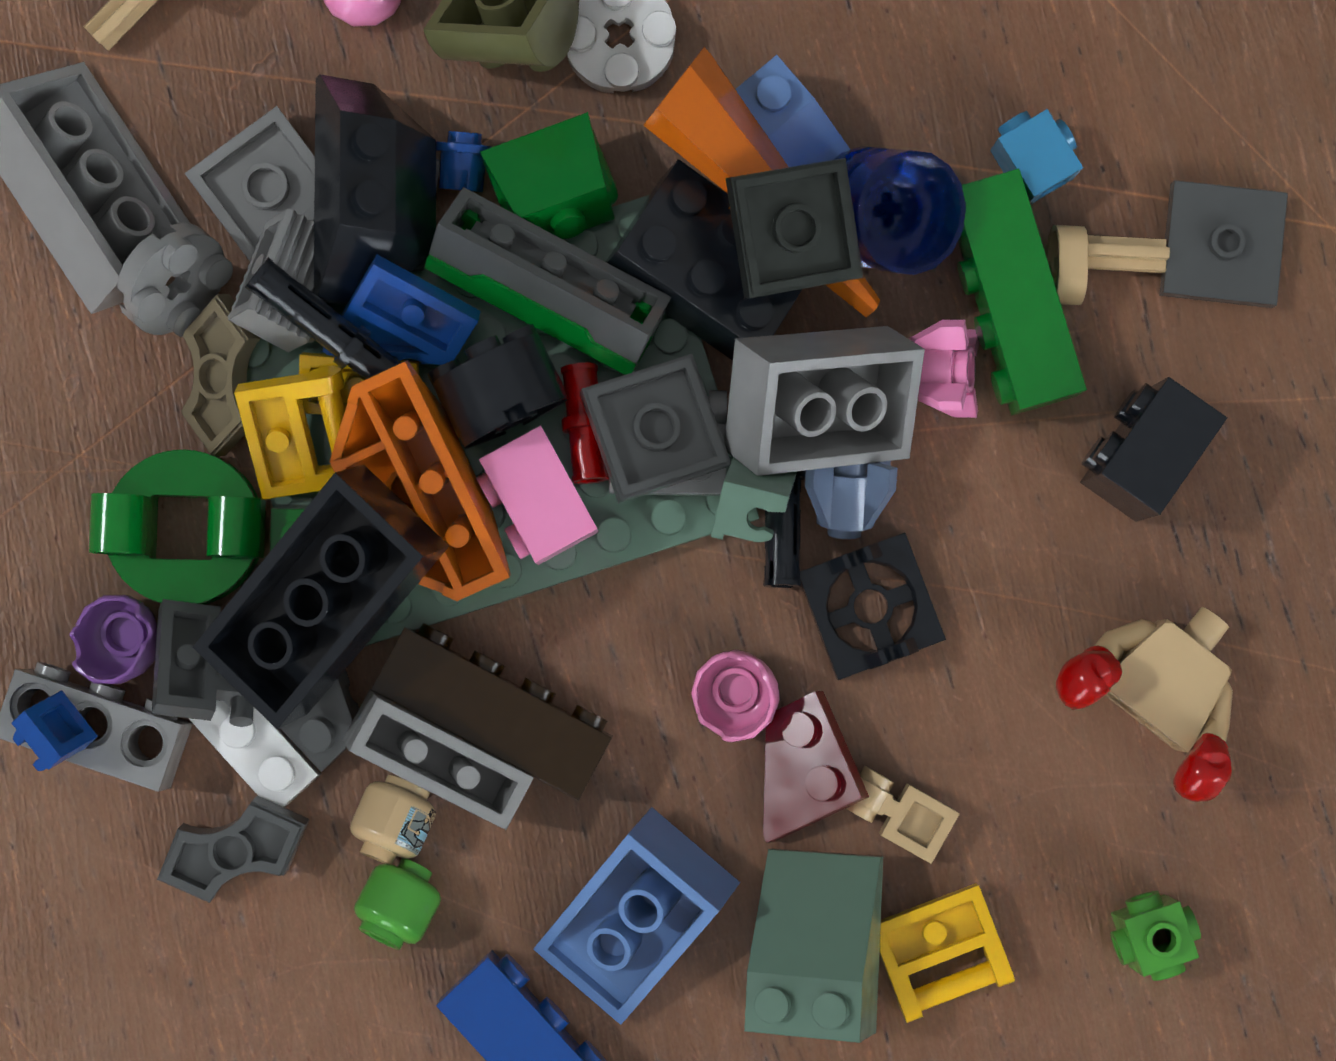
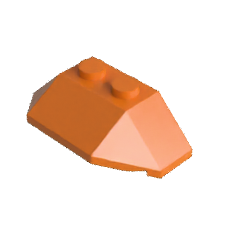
[330,360,511,601]

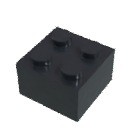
[1080,377,1228,522]

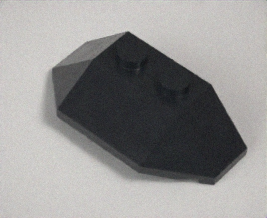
[313,74,436,305]

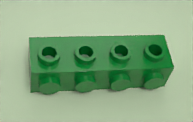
[941,168,1087,416]

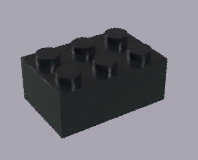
[606,159,802,360]

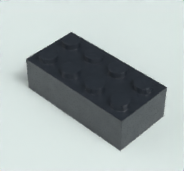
[193,465,449,730]

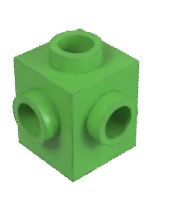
[1110,891,1201,981]

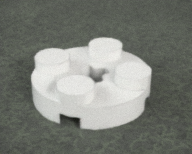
[567,0,676,93]

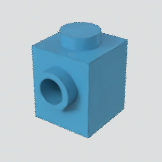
[990,109,1083,205]

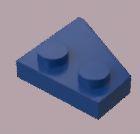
[322,254,481,365]

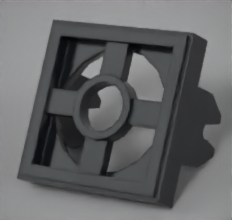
[800,532,946,680]

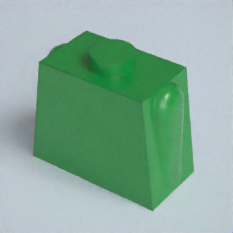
[480,112,618,239]

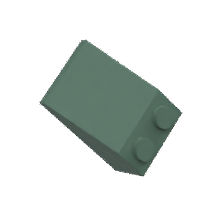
[744,848,883,1043]

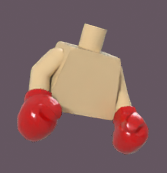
[1056,607,1233,802]

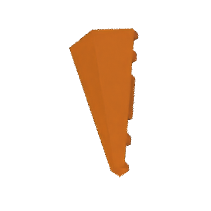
[643,47,880,317]

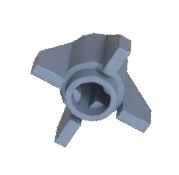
[805,461,898,539]

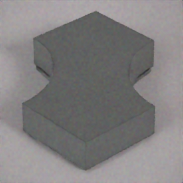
[157,796,310,903]

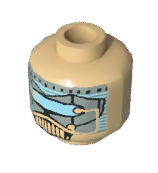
[350,775,436,865]

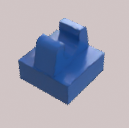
[12,690,98,771]

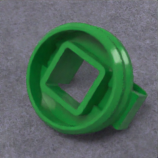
[89,449,266,604]

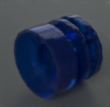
[834,146,966,275]

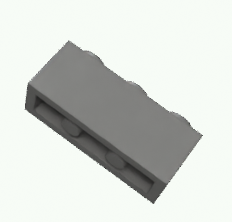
[342,689,534,830]

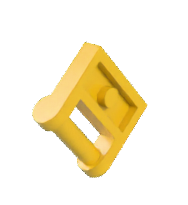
[234,365,345,500]
[880,883,1015,1023]

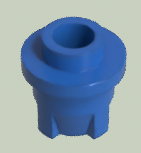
[436,131,492,192]

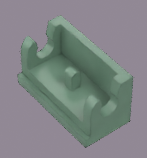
[711,457,797,542]

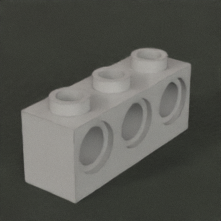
[0,662,193,792]

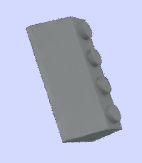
[0,62,190,314]

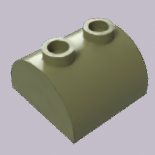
[423,0,579,72]

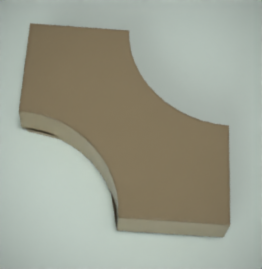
[181,294,261,457]

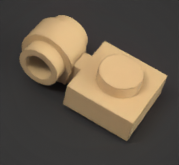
[846,765,960,864]

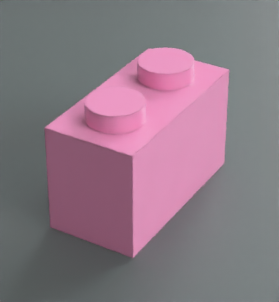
[476,425,599,565]

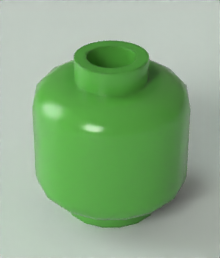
[354,858,441,950]

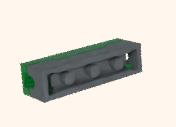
[424,187,671,375]

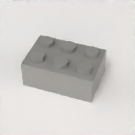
[724,326,925,476]

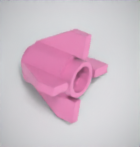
[908,320,979,418]

